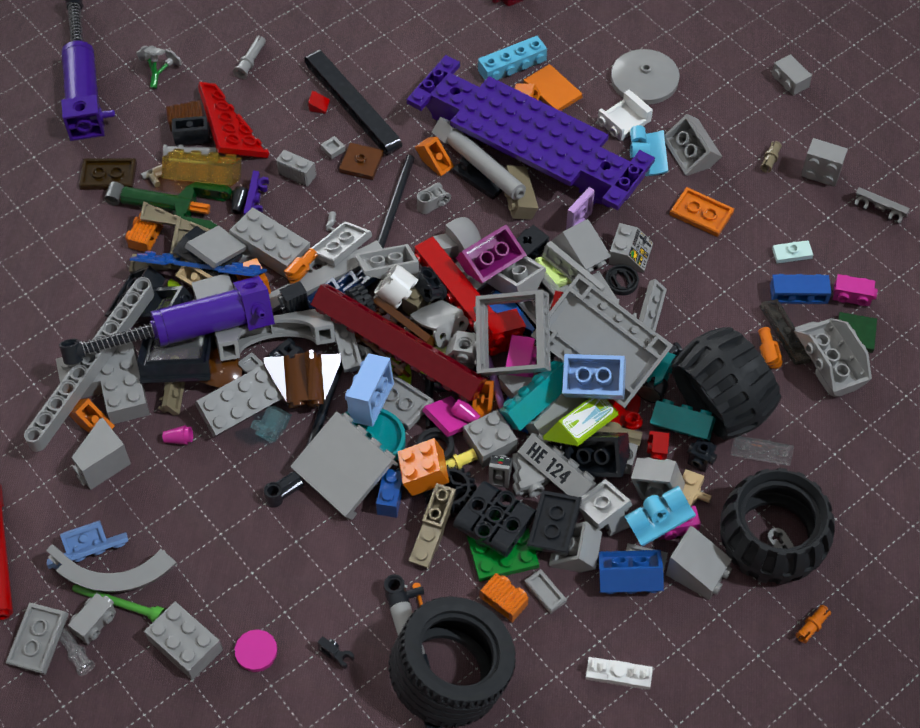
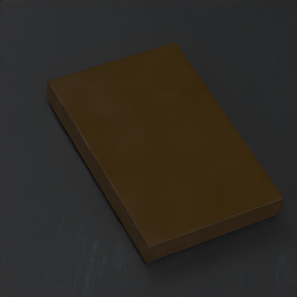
[79,158,137,190]

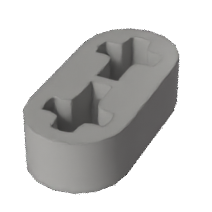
[767,528,794,549]

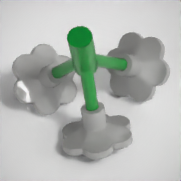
[136,46,182,89]

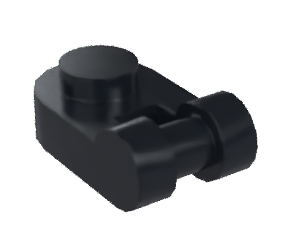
[269,338,304,359]

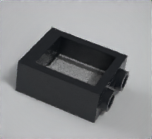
[138,286,194,326]

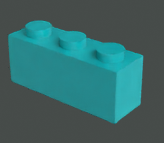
[650,399,716,441]

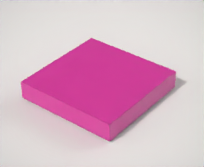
[422,396,469,437]

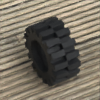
[344,284,376,312]

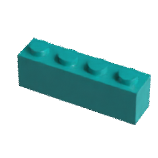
[499,361,564,431]

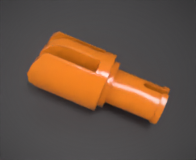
[284,248,318,284]
[758,327,783,369]

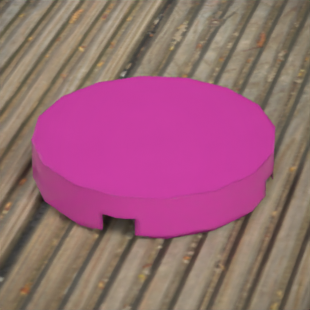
[235,630,278,672]

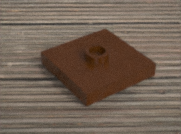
[339,143,384,180]

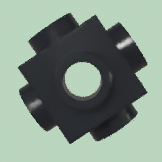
[687,437,718,472]

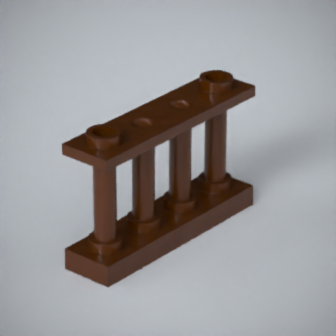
[355,296,436,378]

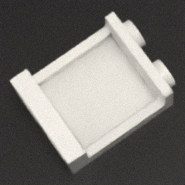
[597,90,653,141]

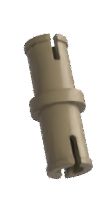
[760,141,782,173]

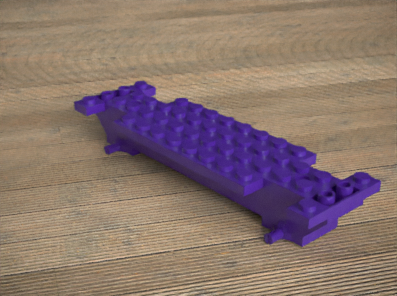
[407,55,655,210]

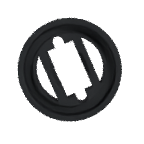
[605,265,639,296]

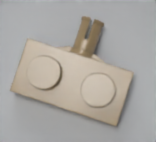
[682,469,712,506]

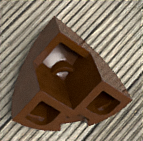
[200,348,242,388]

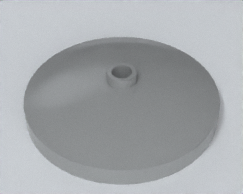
[611,49,679,105]

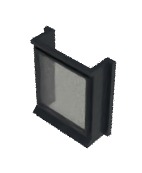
[137,333,216,383]

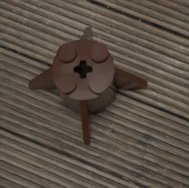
[263,350,341,409]

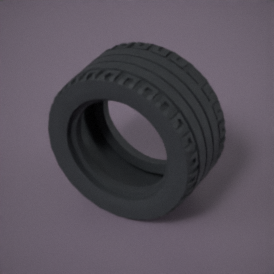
[388,596,516,728]

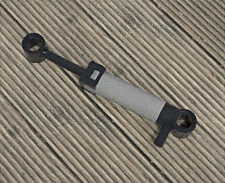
[384,574,446,728]

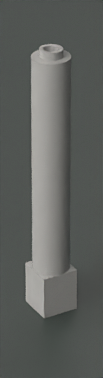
[432,117,526,200]

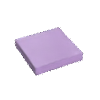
[566,187,594,230]

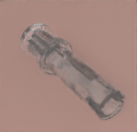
[59,625,95,676]

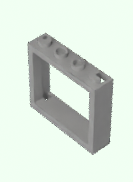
[474,290,551,376]

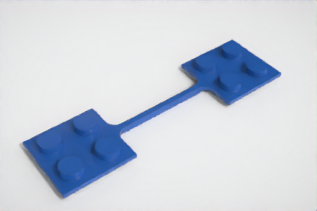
[130,251,267,277]

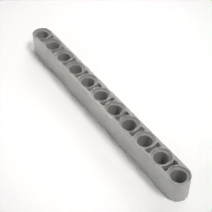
[24,277,154,452]

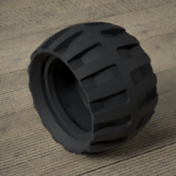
[671,327,781,440]
[720,468,835,584]

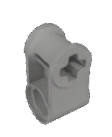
[417,183,451,214]

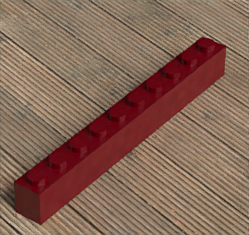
[311,284,487,402]

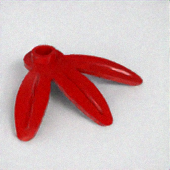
[607,393,643,430]

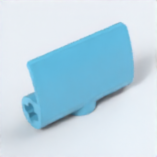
[630,125,668,176]
[624,486,696,546]

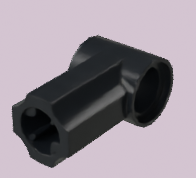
[264,471,304,507]

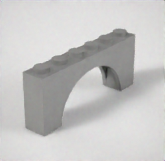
[214,309,335,361]

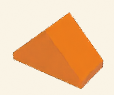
[472,380,494,418]

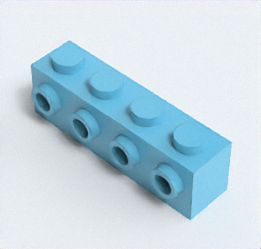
[478,36,547,80]

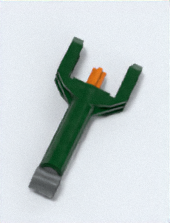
[104,181,232,230]

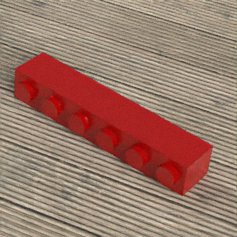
[414,236,495,333]

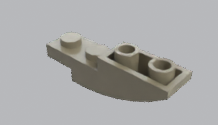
[409,483,456,569]

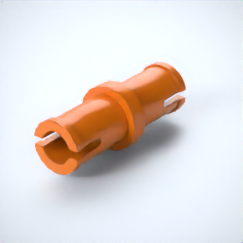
[796,605,831,644]

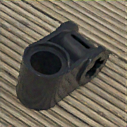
[414,266,447,302]

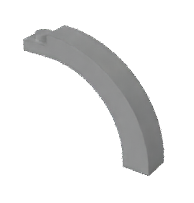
[46,544,177,592]

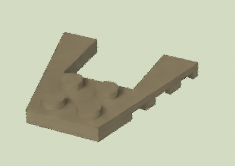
[129,202,210,273]

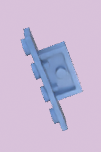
[47,520,129,569]

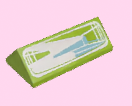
[543,398,618,446]

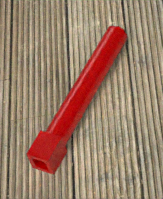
[0,484,13,620]

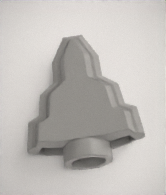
[512,452,551,497]

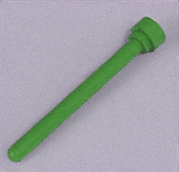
[72,584,166,622]

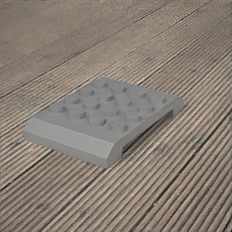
[531,274,673,408]

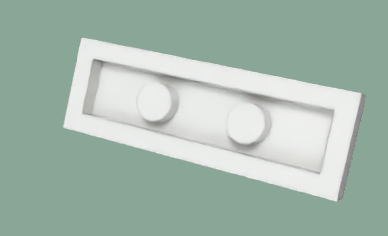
[586,657,653,690]

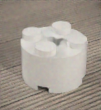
[374,264,418,309]

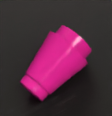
[451,398,480,423]
[162,425,193,445]

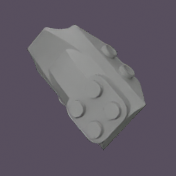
[794,318,872,397]

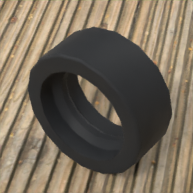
[417,427,454,461]

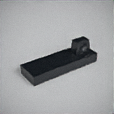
[453,157,502,200]

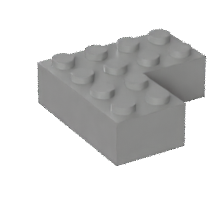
[56,342,150,424]

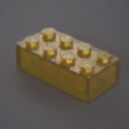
[162,149,242,186]

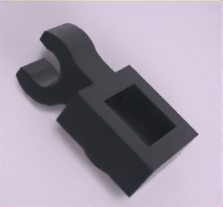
[317,636,355,669]

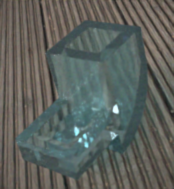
[250,406,292,443]

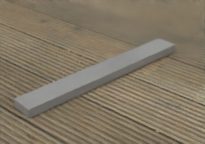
[269,241,383,312]

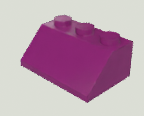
[456,224,527,284]

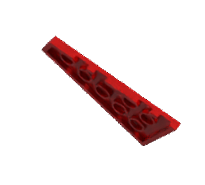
[198,82,270,158]

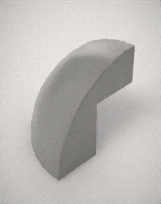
[445,217,481,255]

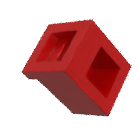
[647,431,669,460]

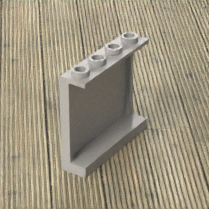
[290,411,399,520]

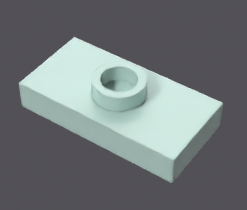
[772,240,813,264]

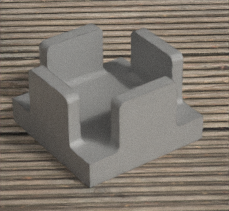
[580,479,632,533]

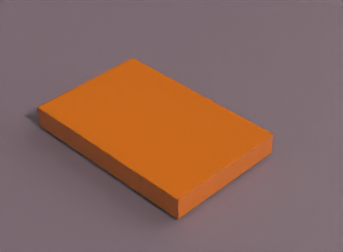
[523,64,583,111]
[669,187,734,237]

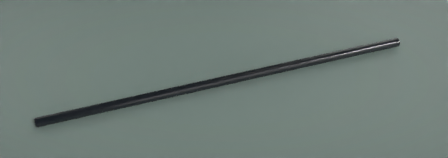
[305,155,415,448]

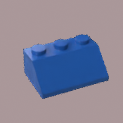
[599,550,664,594]

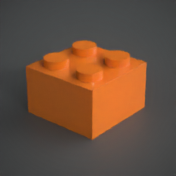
[398,438,449,496]

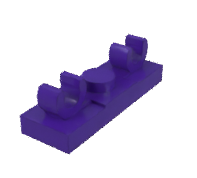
[244,171,269,215]

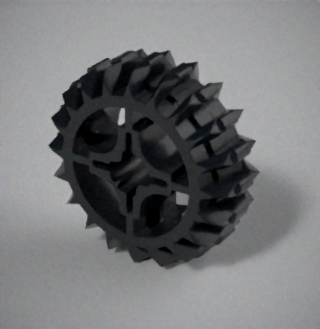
[423,464,477,517]

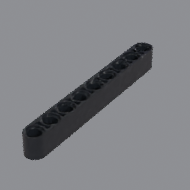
[304,49,402,155]

